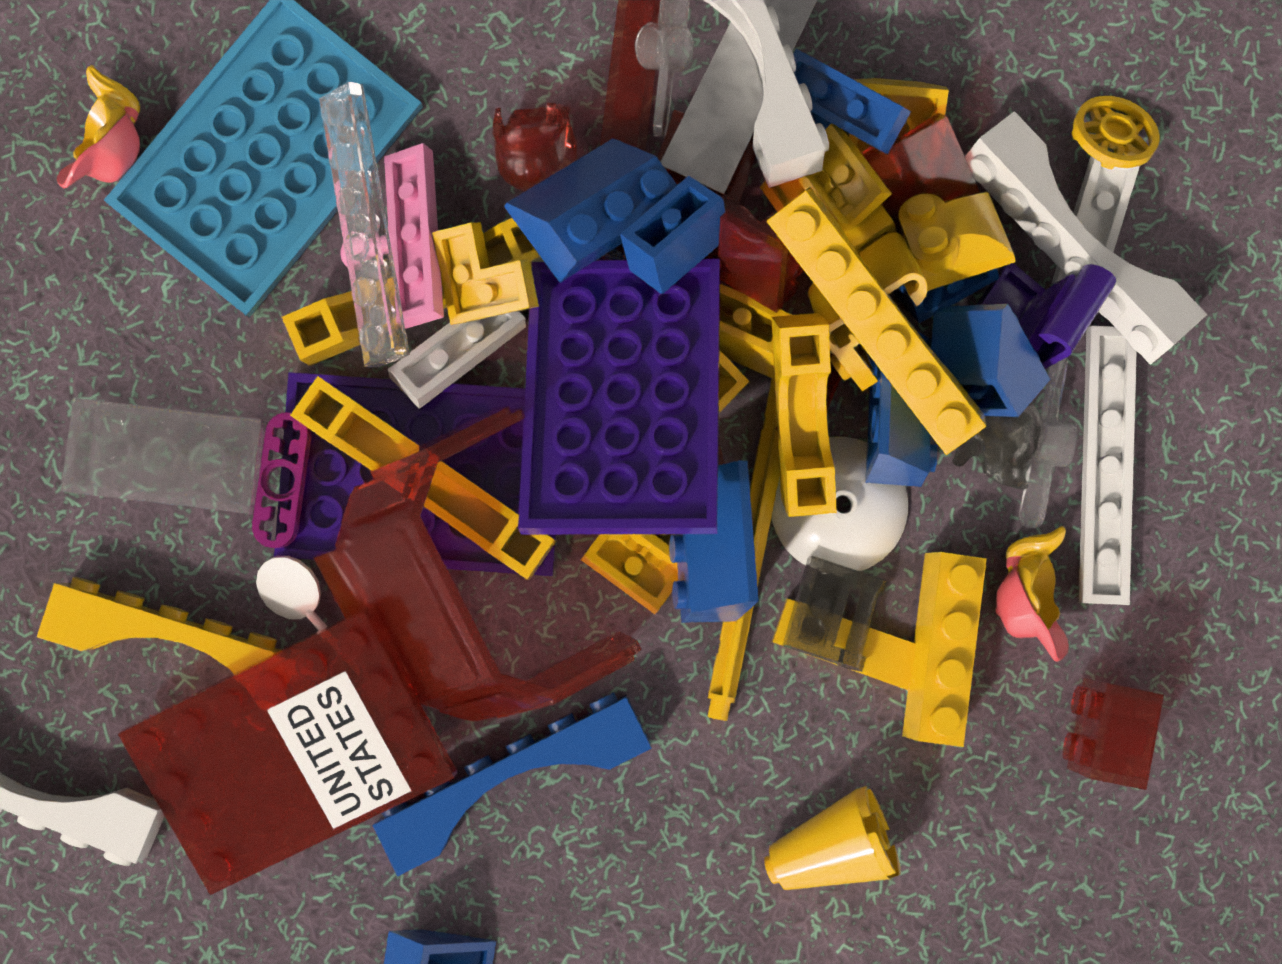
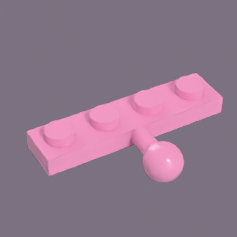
[340,143,444,329]

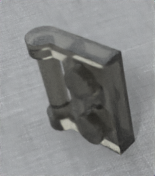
[782,556,887,672]

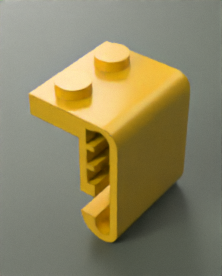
[808,233,927,391]

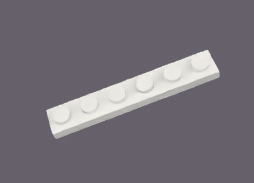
[1079,326,1137,605]

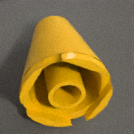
[764,786,901,890]

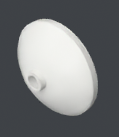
[771,437,908,574]

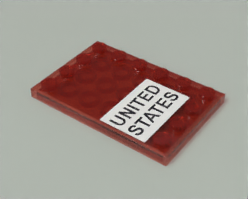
[118,607,457,895]

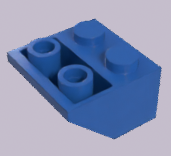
[931,304,1051,417]

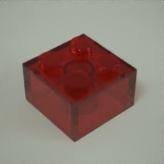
[1063,678,1164,790]

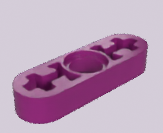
[252,412,312,548]

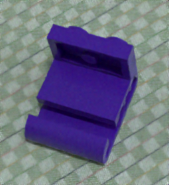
[977,263,1117,369]

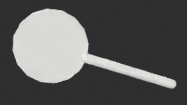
[256,556,371,681]

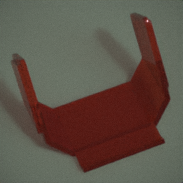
[313,406,642,721]

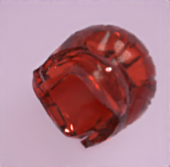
[492,102,577,192]

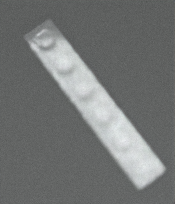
[319,82,410,368]

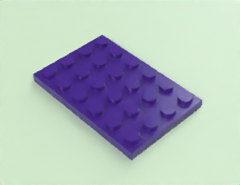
[518,259,720,535]
[274,372,556,576]

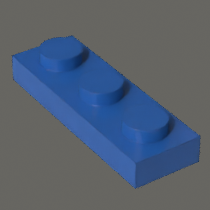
[793,48,911,154]

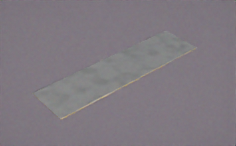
[661,0,817,194]

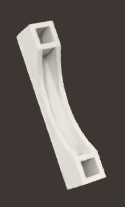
[703,0,829,188]
[960,111,1207,365]
[0,772,169,866]

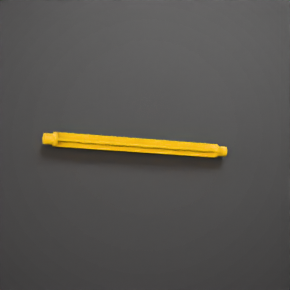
[707,379,780,721]

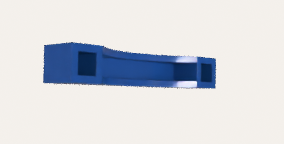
[372,692,652,877]

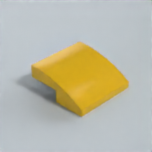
[760,124,892,234]
[581,534,678,614]

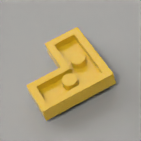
[432,222,539,325]

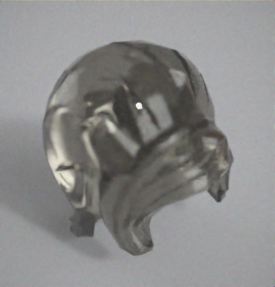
[952,402,1044,490]

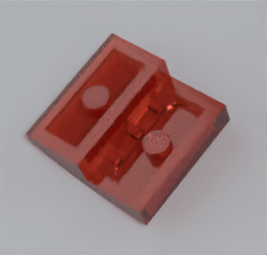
[861,113,980,234]

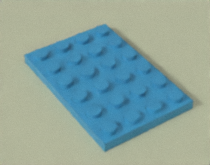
[104,0,423,318]

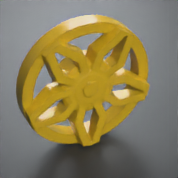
[1072,96,1160,170]

